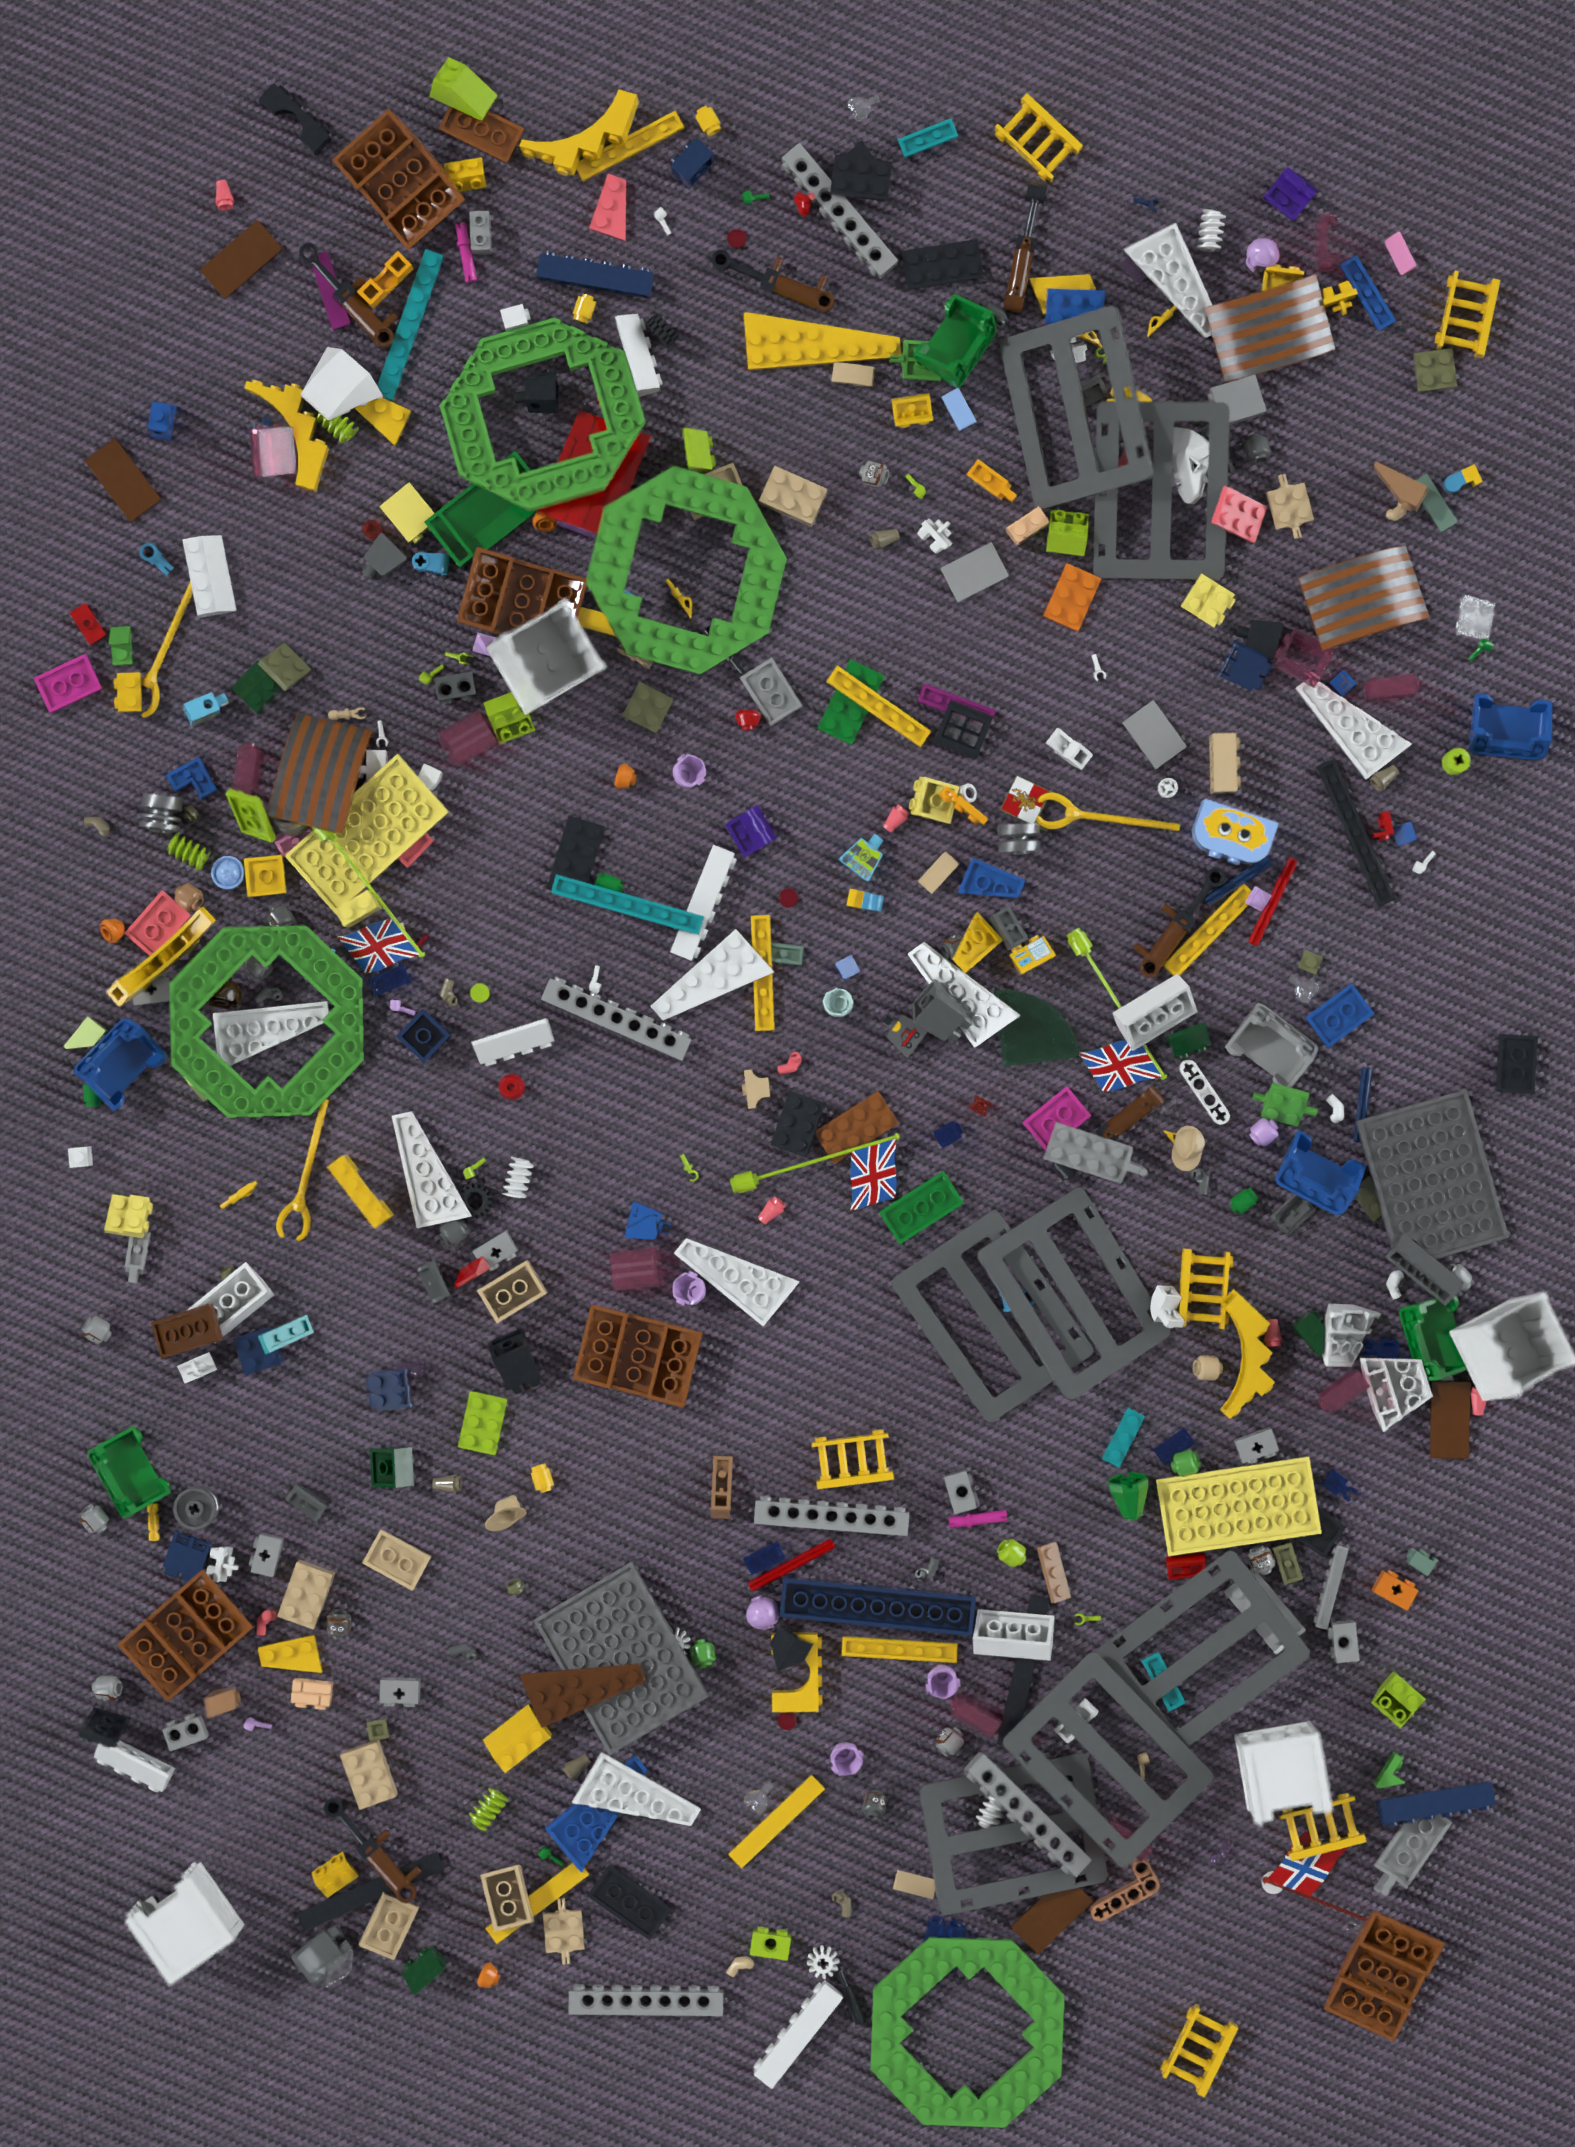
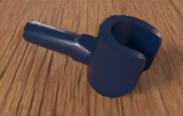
[1133,197,1161,211]

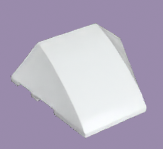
[301,347,383,420]
[1323,1304,1381,1367]
[1360,1358,1433,1432]

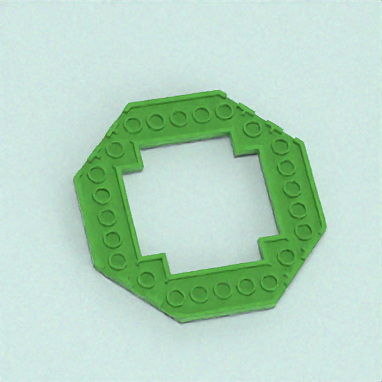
[440,317,646,512]
[585,466,787,674]
[169,925,364,1118]
[871,1936,1064,2128]

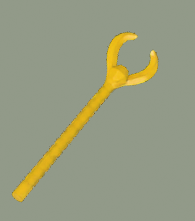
[141,581,193,718]
[1036,792,1180,831]
[276,1100,329,1242]

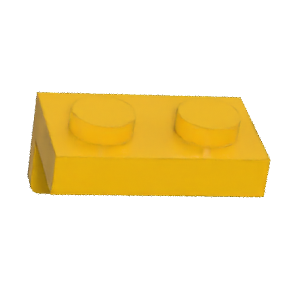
[444,157,487,192]
[1261,264,1304,291]
[891,393,934,428]
[114,672,142,713]
[312,1852,359,1898]

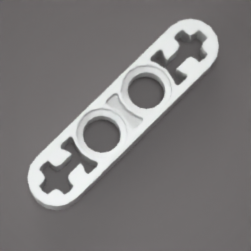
[1179,1060,1230,1125]

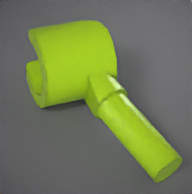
[905,474,926,499]
[445,652,473,665]
[419,665,444,684]
[463,1157,486,1180]
[1074,1613,1101,1625]

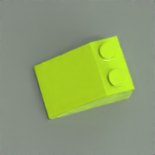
[429,57,497,121]
[683,428,716,474]

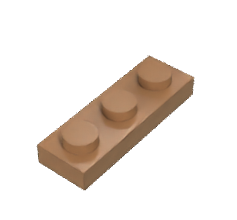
[1037,1542,1071,1603]

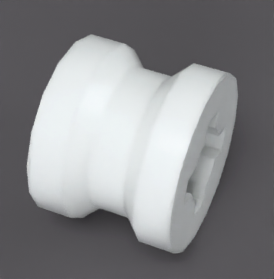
[1158,778,1178,798]

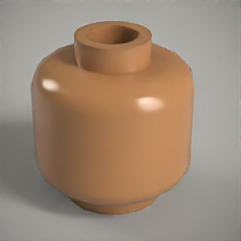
[174,883,204,912]

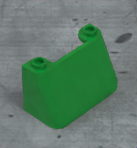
[914,294,997,388]
[1399,1296,1467,1381]
[87,1426,171,1518]

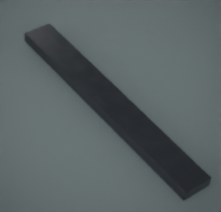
[1316,759,1396,907]
[997,1594,1050,1746]
[296,1851,445,1931]

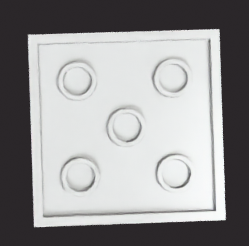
[486,599,606,715]
[1449,1292,1575,1401]
[1234,1721,1332,1826]
[125,1862,244,1985]

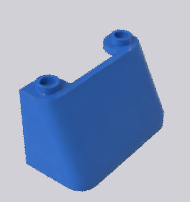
[1469,694,1552,760]
[74,1018,168,1111]
[1275,1130,1366,1215]

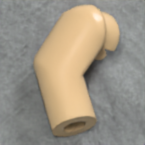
[1386,502,1407,521]
[726,1956,754,1977]

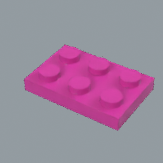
[34,654,103,713]
[1022,1086,1091,1151]

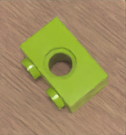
[750,1926,791,1961]

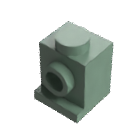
[1406,1548,1438,1576]

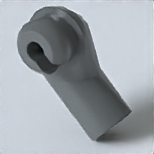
[986,301,1007,328]
[254,987,282,1005]
[915,1557,940,1581]
[449,1643,477,1661]

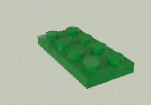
[817,659,885,746]
[879,1171,964,1245]

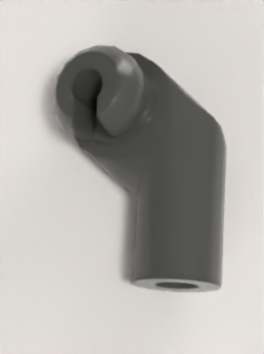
[1191,1168,1210,1195]

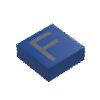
[1329,670,1356,697]

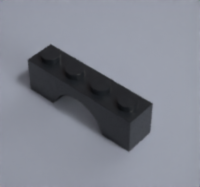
[258,83,332,156]

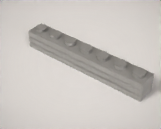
[1313,1544,1349,1630]

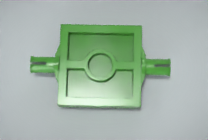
[889,340,941,382]
[1252,1083,1318,1127]

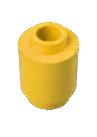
[695,106,721,136]
[573,294,596,324]
[531,1463,554,1493]

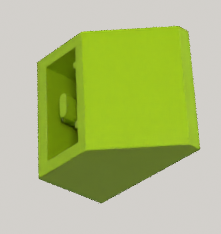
[1046,510,1089,556]
[484,692,536,744]
[1371,1671,1426,1729]

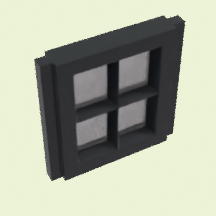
[934,699,993,759]

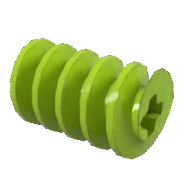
[316,412,359,444]
[1442,748,1470,775]
[167,832,211,871]
[469,1788,509,1831]

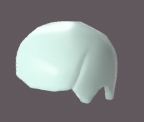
[823,988,853,1017]

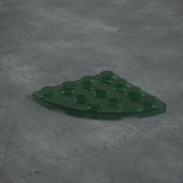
[993,990,1080,1067]

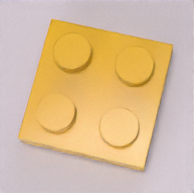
[244,855,287,897]

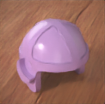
[1246,238,1280,272]
[673,754,706,788]
[673,1271,706,1305]
[746,1595,780,1631]
[925,1664,961,1699]
[830,1742,865,1776]

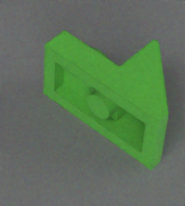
[109,626,133,666]
[1373,1751,1405,1789]

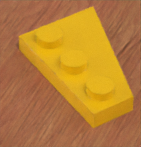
[1029,274,1096,315]
[354,398,411,447]
[952,912,1003,973]
[258,1635,323,1673]

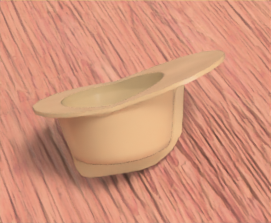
[1172,1126,1205,1171]
[485,1495,527,1531]

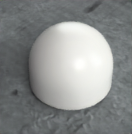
[958,784,977,803]

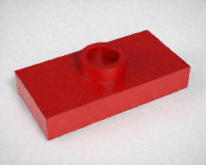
[69,603,107,646]

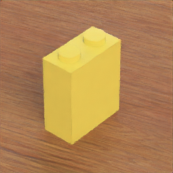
[379,482,434,545]
[334,890,382,928]

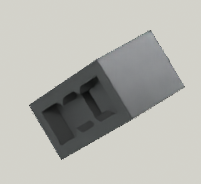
[434,671,477,705]

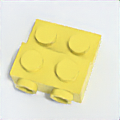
[1181,573,1236,627]
[909,777,960,824]
[104,1194,153,1238]

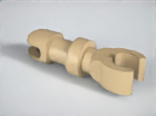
[617,644,653,669]
[328,707,366,720]

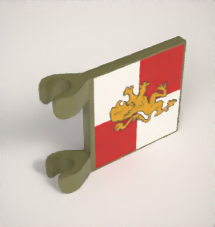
[1000,775,1061,832]

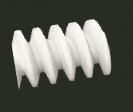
[1196,209,1226,252]
[502,1156,534,1198]
[976,1790,1010,1828]

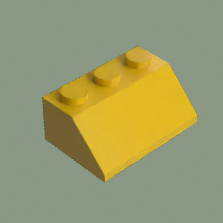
[483,1704,552,1773]

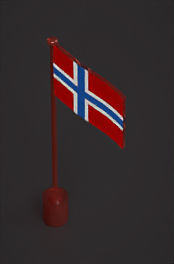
[1262,1832,1430,1936]

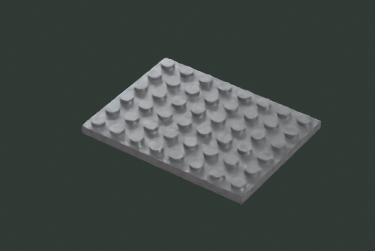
[1355,1089,1509,1270]
[533,1562,709,1755]

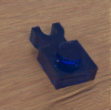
[1364,1338,1399,1359]
[1320,1469,1357,1502]

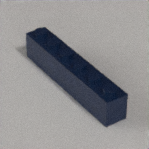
[536,252,654,299]
[1376,1782,1496,1827]

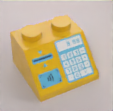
[1009,935,1056,975]

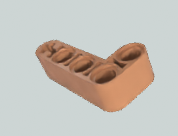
[1090,1856,1159,1922]

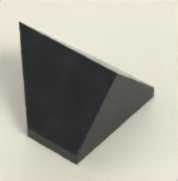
[770,1626,813,1672]

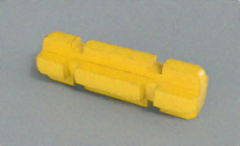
[147,1503,160,1541]

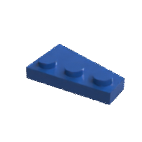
[957,857,1025,898]

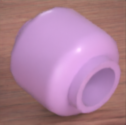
[1249,1118,1279,1146]

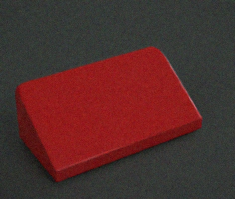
[454,1256,490,1288]
[1166,1552,1206,1580]

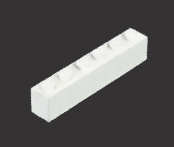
[670,845,737,961]
[753,1980,843,2089]

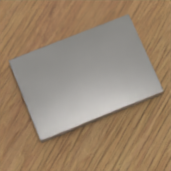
[940,542,1009,603]
[740,657,803,727]
[1122,700,1187,770]

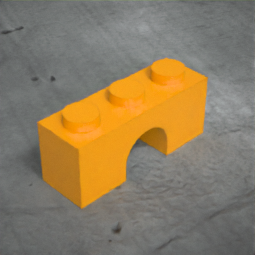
[357,251,414,309]

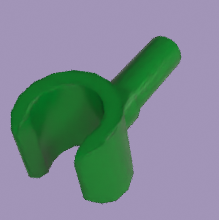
[742,190,770,204]
[1468,638,1494,661]
[538,1846,564,1866]

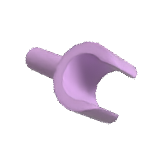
[390,1000,416,1016]
[244,1717,272,1731]

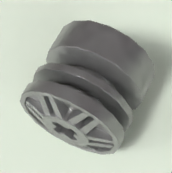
[139,794,183,833]

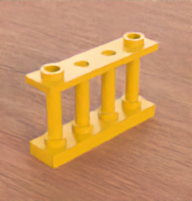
[994,93,1083,183]
[1434,270,1500,359]
[1178,1248,1233,1329]
[812,1429,894,1489]
[1278,1793,1366,1861]
[1160,2004,1238,2098]

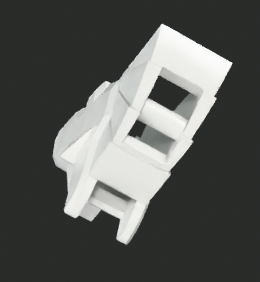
[1172,427,1209,504]

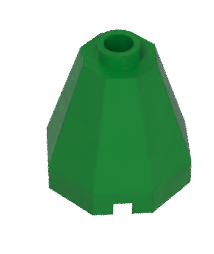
[1108,1472,1149,1521]

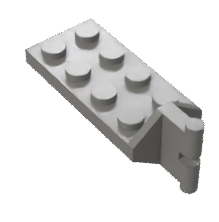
[1044,1122,1147,1184]
[1224,1569,1306,1655]
[1373,1814,1452,1895]

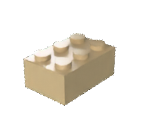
[759,466,827,527]
[1209,733,1241,794]
[477,1260,548,1323]
[277,1559,336,1629]
[340,1740,398,1810]
[480,1865,534,1932]

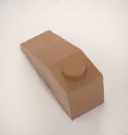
[1374,462,1428,512]
[711,1456,733,1519]
[204,1687,241,1718]

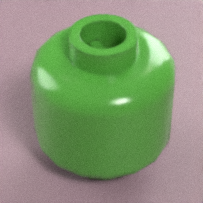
[1171,1450,1201,1477]
[689,1639,716,1669]

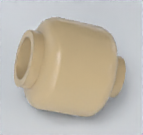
[1193,1355,1223,1381]

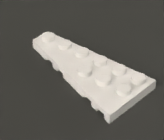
[1123,223,1212,338]
[1295,676,1412,780]
[650,929,774,1021]
[908,942,1020,1048]
[213,1001,329,1066]
[392,1111,472,1228]
[674,1238,800,1326]
[572,1752,701,1826]

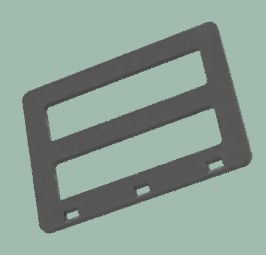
[1000,306,1153,509]
[1093,401,1230,579]
[978,1188,1171,1400]
[892,1210,1093,1422]
[1096,1551,1310,1747]
[1003,1652,1213,1867]
[919,1753,1108,1915]

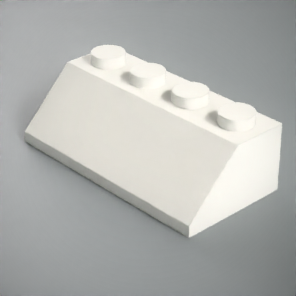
[615,314,663,397]
[182,535,236,618]
[1113,974,1197,1051]
[472,1019,555,1067]
[186,1262,274,1343]
[973,1609,1054,1660]
[94,1740,175,1792]

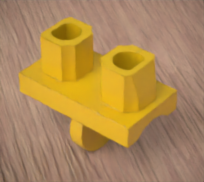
[1321,281,1358,315]

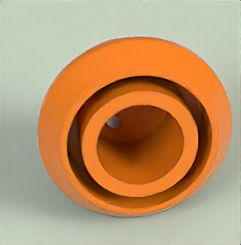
[532,512,558,532]
[614,763,637,789]
[100,918,125,943]
[477,1962,501,1988]

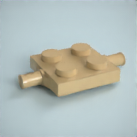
[1266,474,1314,539]
[543,1898,584,1965]

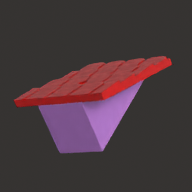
[537,410,652,539]

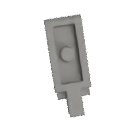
[125,1232,151,1284]

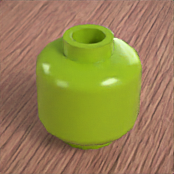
[997,1539,1026,1568]

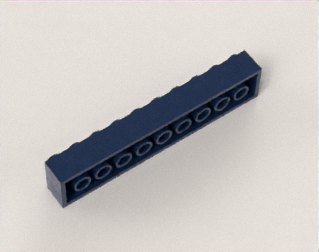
[780,1576,976,1636]

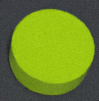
[470,983,490,1003]

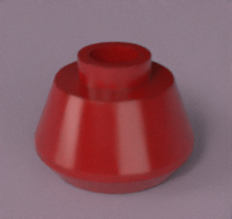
[735,710,761,731]
[498,1074,525,1100]

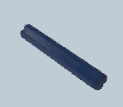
[1204,857,1272,906]
[1353,1067,1372,1143]

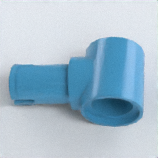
[139,542,174,576]

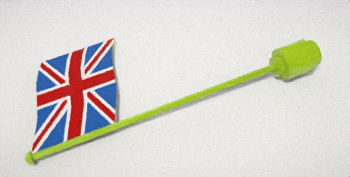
[311,827,425,973]
[1066,927,1167,1091]
[730,1133,900,1211]

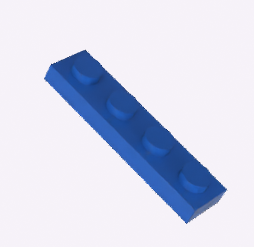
[1339,255,1396,332]

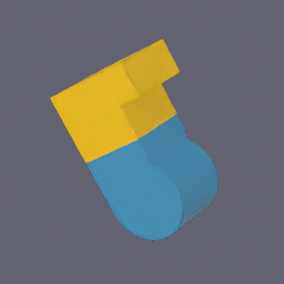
[1443,464,1483,494]
[846,889,884,912]

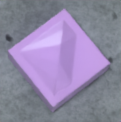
[473,632,496,656]
[1245,886,1272,912]

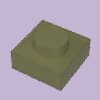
[1297,950,1323,975]
[366,1718,389,1741]

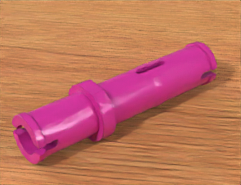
[455,223,477,283]
[948,1509,1007,1529]

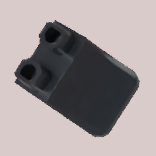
[489,1329,541,1395]

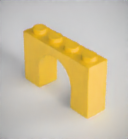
[327,1155,394,1228]
[771,1632,822,1712]

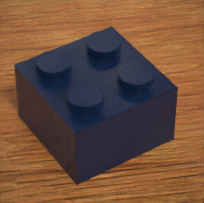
[671,138,715,190]
[396,1009,452,1063]
[233,1326,284,1375]

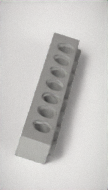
[781,143,898,279]
[541,977,692,1061]
[754,1496,909,1536]
[964,1752,1092,1877]
[569,1984,723,2016]

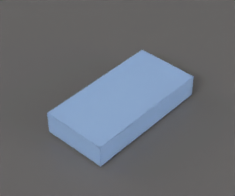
[941,388,976,431]

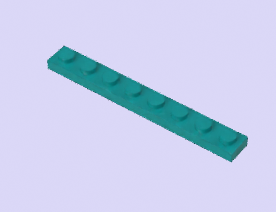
[377,249,444,401]
[551,874,704,935]

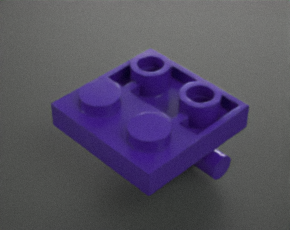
[1263,167,1318,222]
[725,805,777,858]

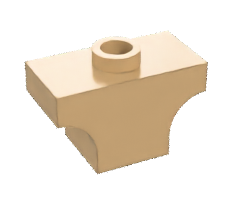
[742,1070,770,1109]

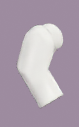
[1326,1094,1344,1123]
[1386,1270,1404,1300]

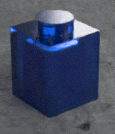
[932,1121,963,1149]

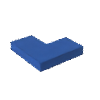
[166,757,218,800]

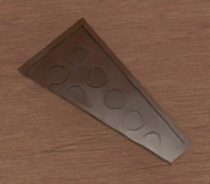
[519,1663,647,1728]

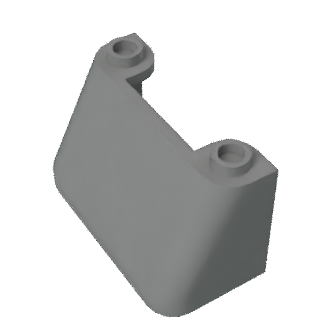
[1225,1003,1318,1088]

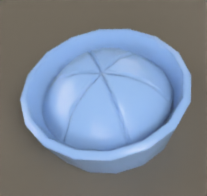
[211,856,244,889]

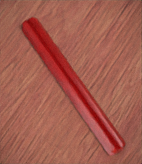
[1248,857,1297,946]
[748,1539,835,1592]

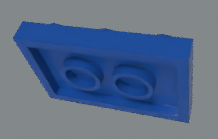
[1045,288,1105,326]
[1304,983,1374,1048]

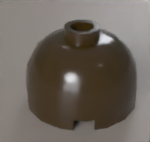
[209,977,242,1010]

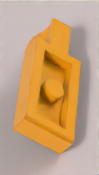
[966,459,1017,502]
[938,786,988,825]

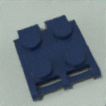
[1217,641,1273,691]
[366,1368,413,1411]
[163,1530,212,1582]

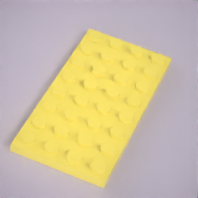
[285,754,449,914]
[1156,1456,1321,1556]

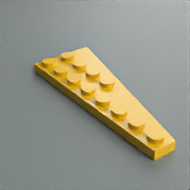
[744,312,901,370]

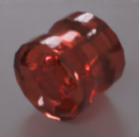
[362,520,383,541]
[968,1095,992,1117]

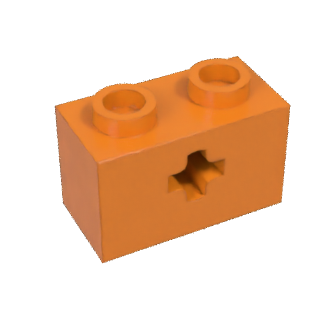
[1371,1570,1418,1611]

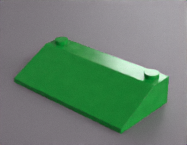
[424,451,538,570]

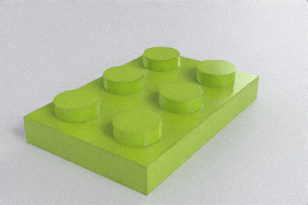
[226,789,276,843]
[458,1390,508,1455]

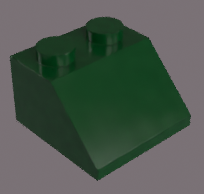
[231,660,283,715]
[1165,1022,1211,1060]
[1290,1310,1325,1356]
[370,1447,414,1488]
[401,1945,447,1995]

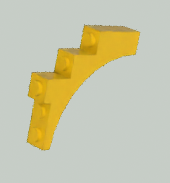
[519,90,639,176]
[244,380,329,492]
[106,907,216,1007]
[1220,1289,1275,1419]

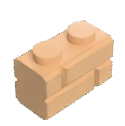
[1006,506,1049,546]
[291,1678,333,1710]

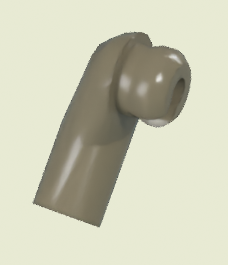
[84,817,110,837]
[440,978,458,1007]
[832,1891,851,1917]

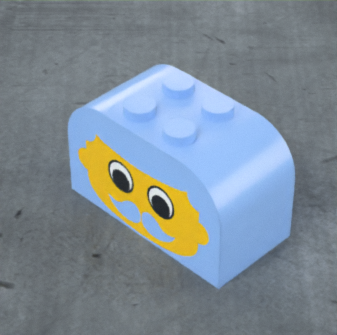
[1192,799,1278,865]

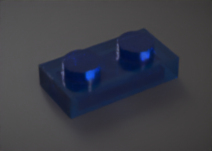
[368,964,411,997]
[1153,1427,1196,1466]
[743,1541,786,1576]

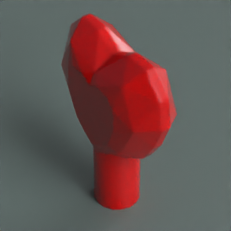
[794,192,815,217]

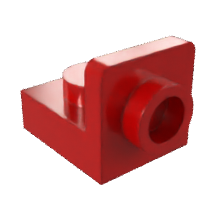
[1372,811,1394,841]

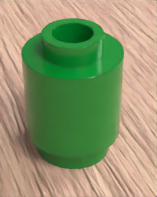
[595,873,624,893]
[83,1084,102,1107]
[1229,1188,1259,1215]

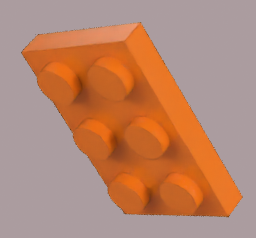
[1043,563,1102,632]

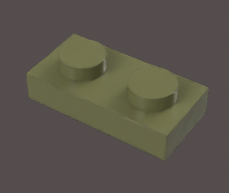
[1272,1542,1303,1585]

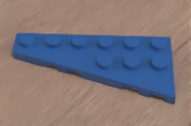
[545,1754,647,1873]

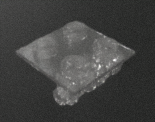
[1455,595,1496,640]

